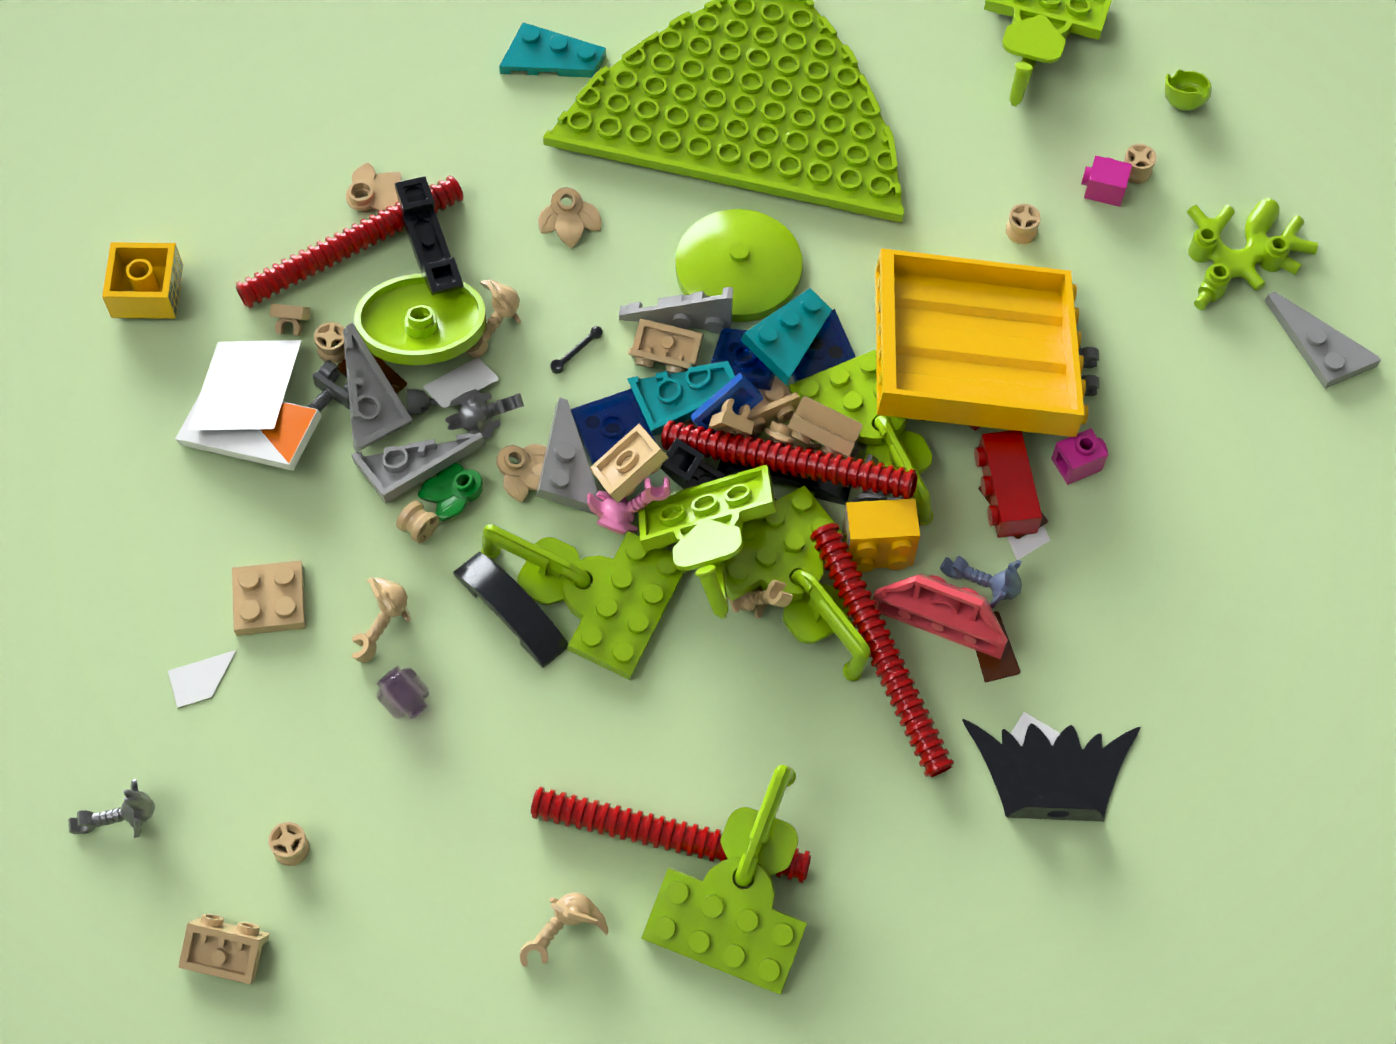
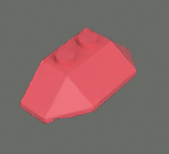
[873,573,1008,659]

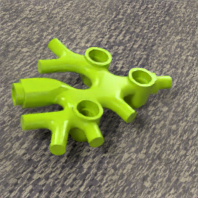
[1187,198,1318,310]

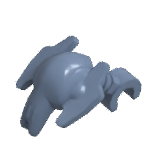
[940,556,1022,608]

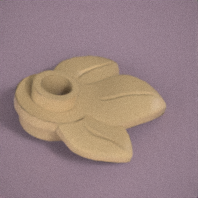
[346,163,402,212]
[538,187,602,248]
[765,420,822,453]
[496,444,546,502]

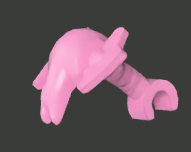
[587,477,670,534]

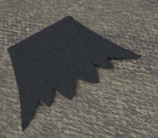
[962,719,1141,822]

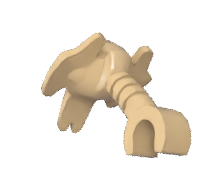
[466,279,522,358]
[352,577,411,663]
[727,580,793,618]
[519,892,609,967]

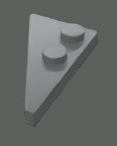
[619,287,733,333]
[1265,292,1381,389]
[343,323,413,452]
[536,397,601,515]
[351,433,486,504]

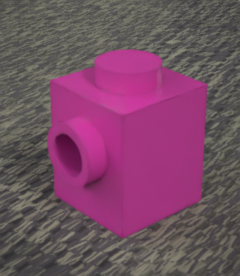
[1081,155,1132,207]
[1051,428,1108,485]

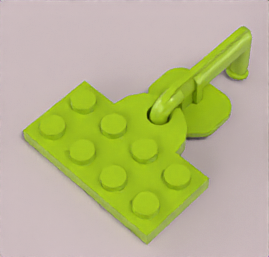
[984,0,1112,107]
[788,349,934,526]
[638,464,777,619]
[722,486,870,682]
[481,524,685,680]
[641,765,808,995]

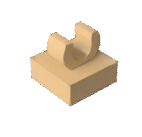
[270,303,310,336]
[708,398,755,437]

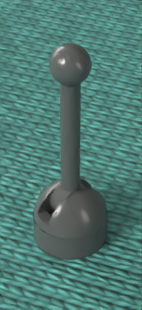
[407,389,487,416]

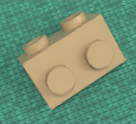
[628,318,704,373]
[788,396,863,457]

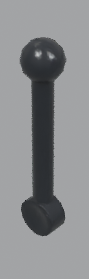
[551,326,603,374]

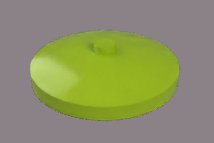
[675,209,803,322]
[354,274,486,365]

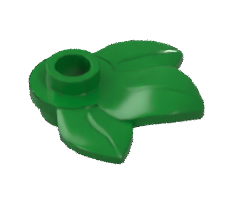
[418,463,483,522]

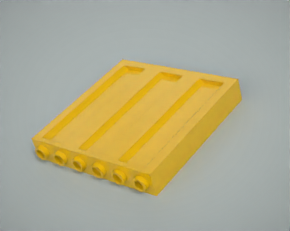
[875,248,1088,437]

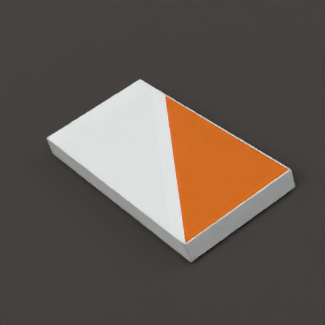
[175,392,322,471]

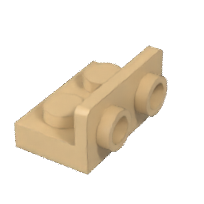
[746,378,800,435]
[178,914,270,984]

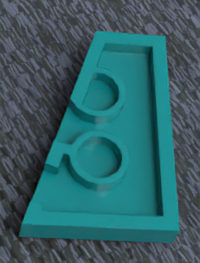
[499,22,606,78]
[741,288,832,385]
[627,361,735,436]

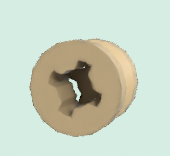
[1124,144,1157,184]
[1006,204,1041,244]
[314,322,345,363]
[396,500,439,544]
[269,822,310,866]

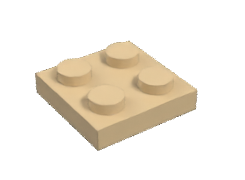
[590,424,669,503]
[232,560,306,636]

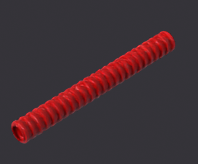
[236,175,464,308]
[661,420,918,499]
[810,523,954,778]
[531,787,812,884]

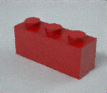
[974,430,1042,538]

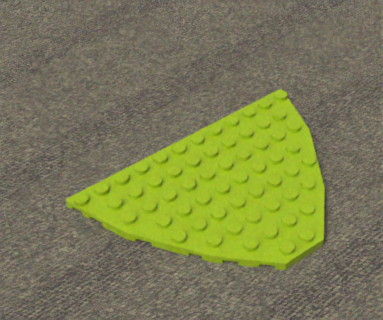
[543,0,904,223]

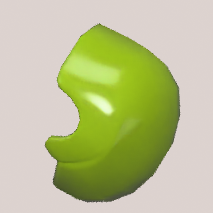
[1165,69,1212,111]

